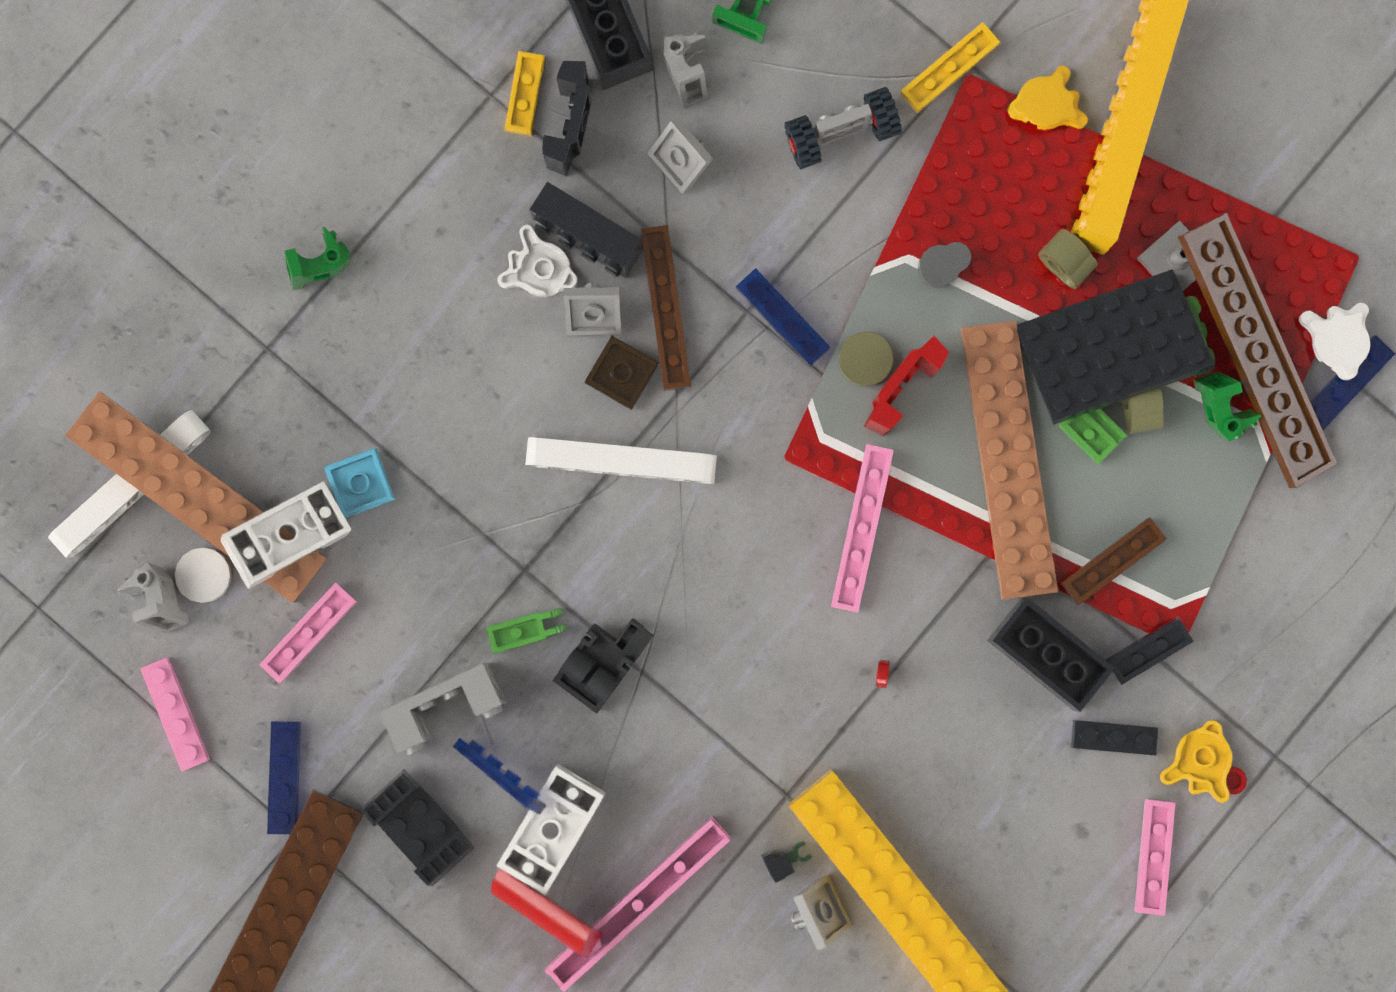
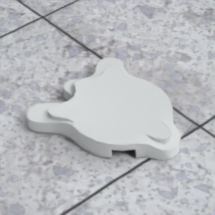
[497,225,578,297]
[1299,303,1370,380]

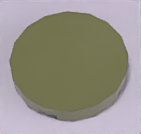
[838,332,894,387]

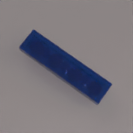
[736,268,831,367]
[1310,335,1396,430]
[267,721,301,835]
[453,738,546,814]

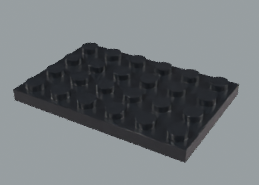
[1017,269,1215,425]

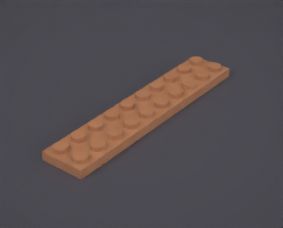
[961,321,1058,600]
[65,391,328,603]

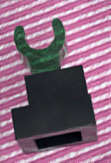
[761,841,812,883]

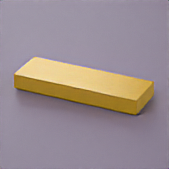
[505,51,546,136]

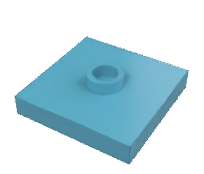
[324,448,396,519]

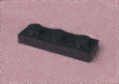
[1106,616,1194,685]
[1071,720,1158,756]

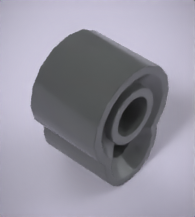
[918,242,971,288]

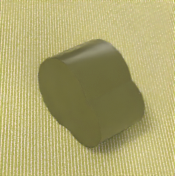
[1038,229,1098,289]
[1120,388,1164,434]

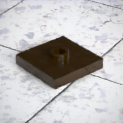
[584,336,659,411]

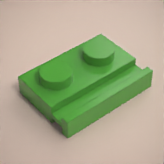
[1058,409,1127,464]

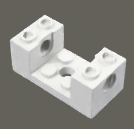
[220,481,352,589]
[497,764,606,895]

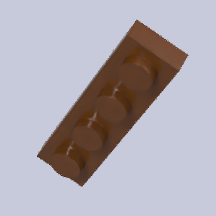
[1061,517,1167,605]

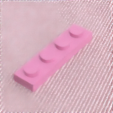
[259,582,358,684]
[140,658,210,771]
[1134,799,1175,916]

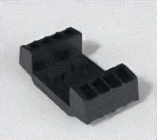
[542,61,591,176]
[361,769,475,886]

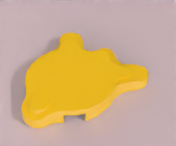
[1008,65,1088,130]
[1159,720,1233,803]

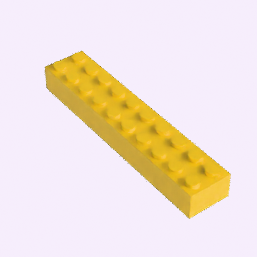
[1071,0,1189,255]
[788,769,1008,992]

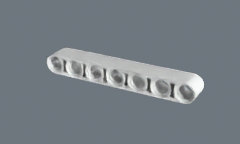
[48,410,211,559]
[525,437,717,484]

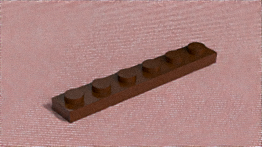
[641,225,691,391]

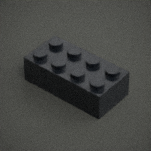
[566,0,653,90]
[530,181,643,278]
[987,597,1115,712]

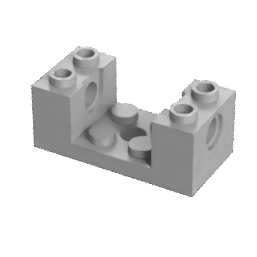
[379,663,507,756]

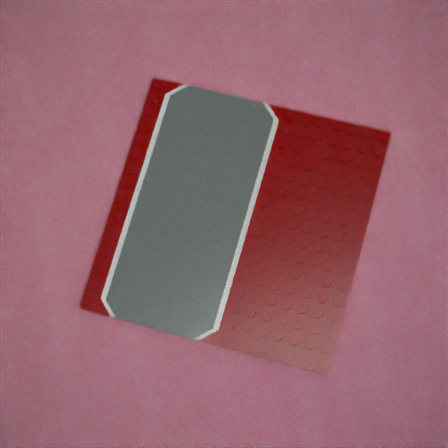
[784,74,1359,634]

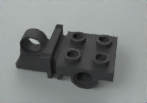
[552,618,654,714]

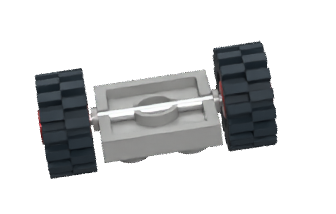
[784,87,902,169]

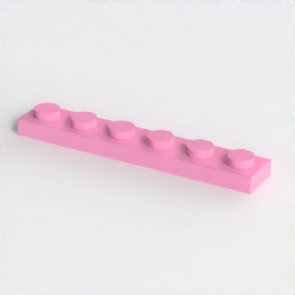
[831,444,894,613]

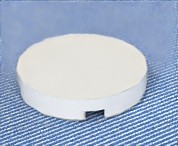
[175,547,232,603]

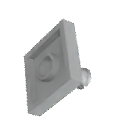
[647,117,713,194]
[1137,221,1196,291]
[563,283,621,335]
[791,875,852,950]

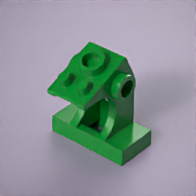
[712,0,771,44]
[284,227,350,291]
[1193,372,1262,442]

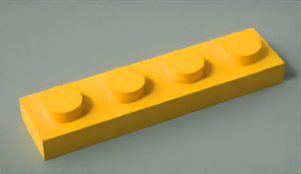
[900,22,1000,114]

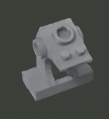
[663,32,708,109]
[117,562,189,633]

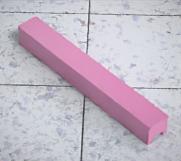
[545,816,730,992]

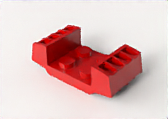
[864,336,949,436]

